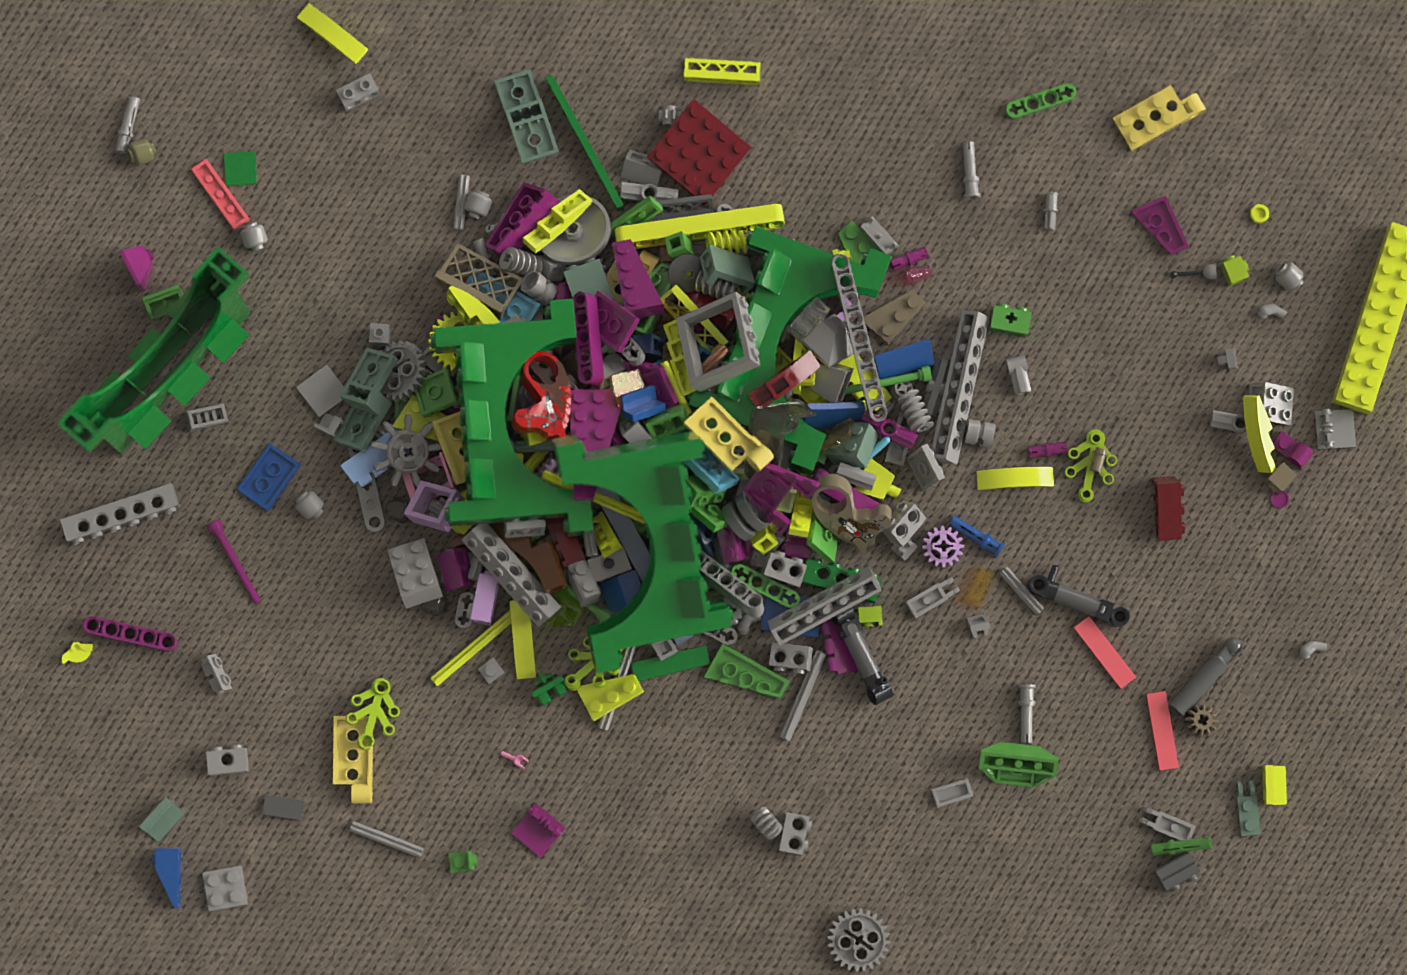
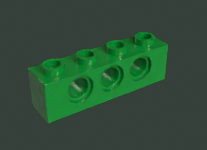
[801,557,882,603]

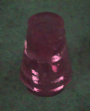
[902,266,932,286]

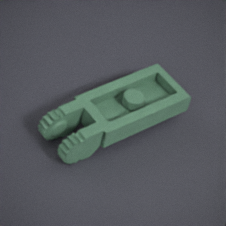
[1236,780,1261,836]

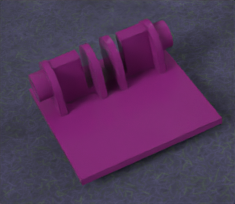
[511,803,565,858]

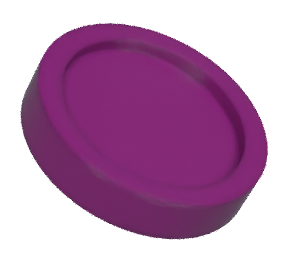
[1270,490,1289,508]

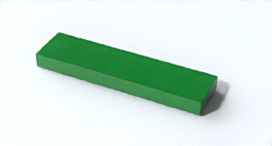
[631,645,710,681]

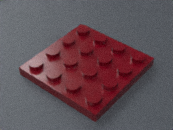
[646,99,751,205]

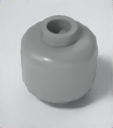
[465,190,492,219]
[240,222,268,251]
[1275,262,1303,290]
[295,491,324,519]

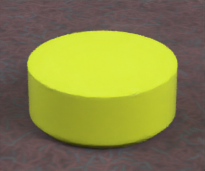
[1250,204,1269,224]

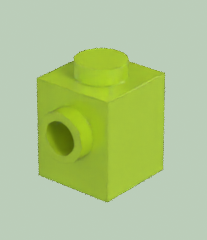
[1221,255,1249,287]

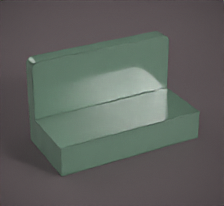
[139,797,184,842]

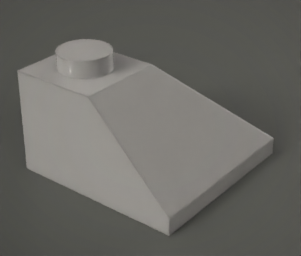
[802,314,853,368]

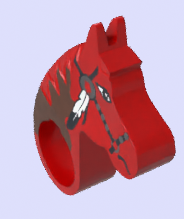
[511,352,571,441]

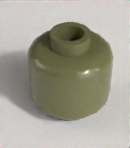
[126,138,156,166]

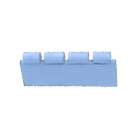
[340,429,411,488]

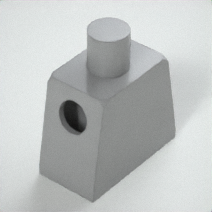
[810,362,854,403]

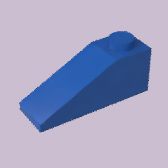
[152,848,182,908]

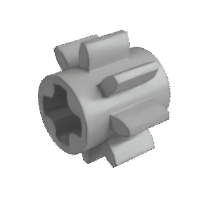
[658,105,681,127]
[427,497,447,518]

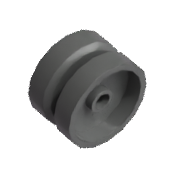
[722,491,770,541]

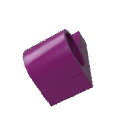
[1273,431,1313,469]

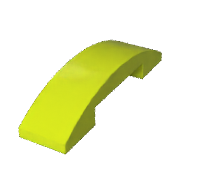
[976,467,1054,490]

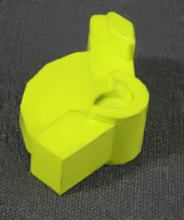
[62,642,93,664]

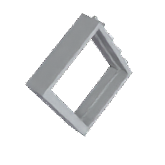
[676,292,760,392]

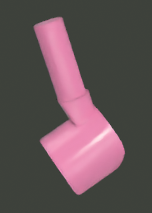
[501,751,529,769]

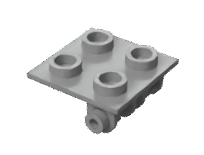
[1315,409,1356,449]

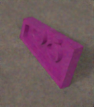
[1131,196,1189,256]

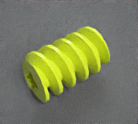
[706,230,747,254]

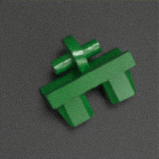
[532,672,567,706]

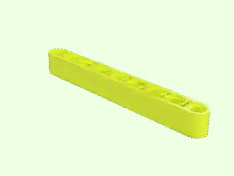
[614,204,785,249]

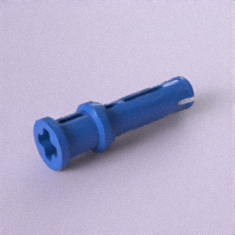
[949,515,1005,558]

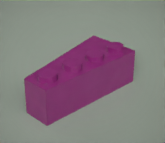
[485,182,560,257]
[612,239,665,318]

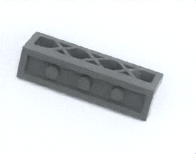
[636,194,714,222]

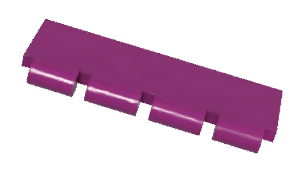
[820,619,858,675]

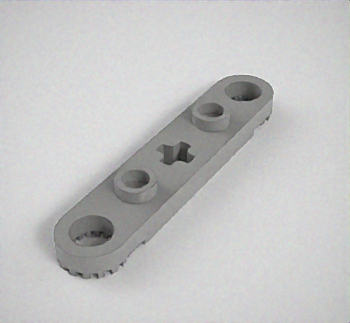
[348,447,385,532]

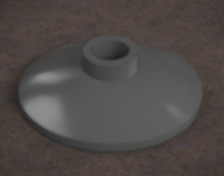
[668,254,703,293]

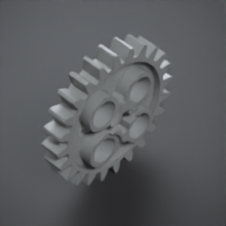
[371,340,428,403]
[827,908,890,972]

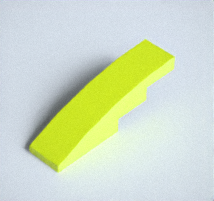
[297,4,368,64]
[523,189,592,253]
[663,319,697,396]
[1243,395,1276,473]
[510,600,536,679]

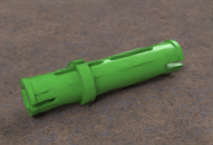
[1152,837,1212,856]

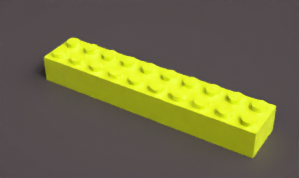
[1331,222,1407,415]

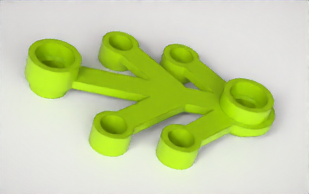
[1064,429,1118,503]
[565,636,624,691]
[345,678,400,750]

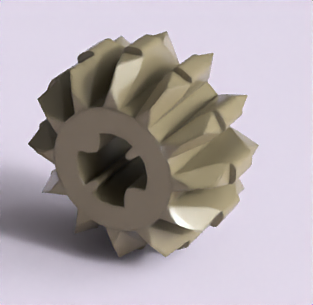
[1185,704,1219,737]

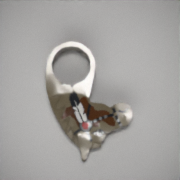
[812,474,892,555]

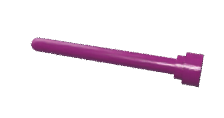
[206,519,260,603]

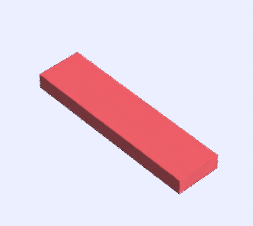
[191,159,250,231]
[1073,616,1136,689]
[1146,691,1179,771]

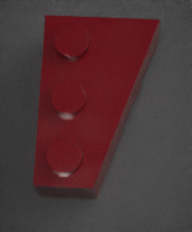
[675,290,736,336]
[1152,476,1185,541]
[544,517,586,567]

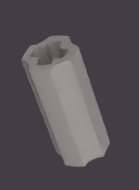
[836,462,877,490]

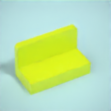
[1262,765,1287,805]

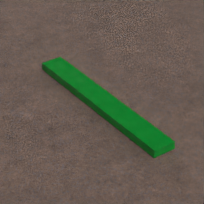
[546,75,624,212]

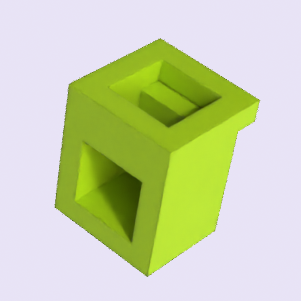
[854,606,883,628]

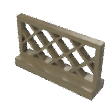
[434,243,523,320]

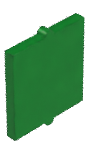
[224,150,257,187]

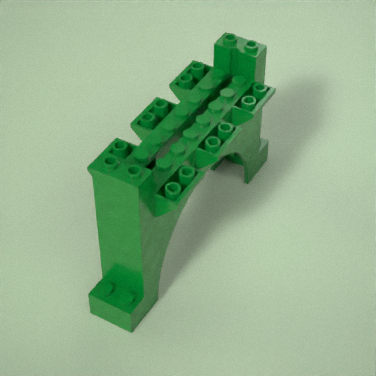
[686,226,892,476]
[57,247,251,455]
[431,299,593,537]
[552,431,734,673]

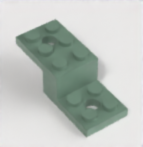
[494,69,559,165]
[334,348,398,452]

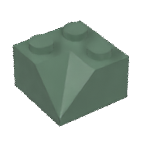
[824,422,879,468]

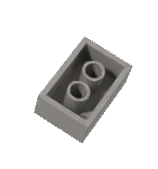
[387,538,443,608]

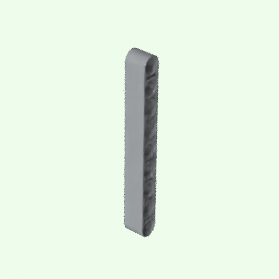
[830,254,887,421]

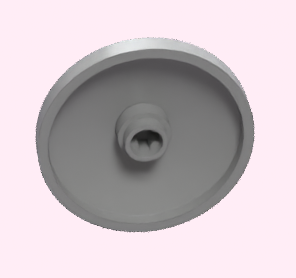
[541,195,611,265]

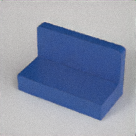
[621,385,666,422]

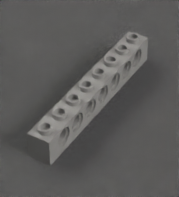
[931,310,989,465]

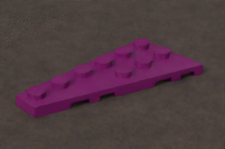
[570,389,627,501]

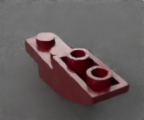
[747,350,821,411]

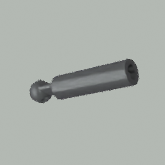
[1169,637,1242,717]

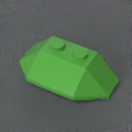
[979,742,1059,787]

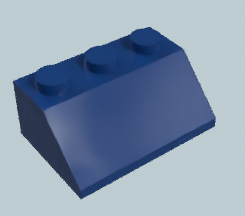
[874,339,935,380]
[599,570,641,616]

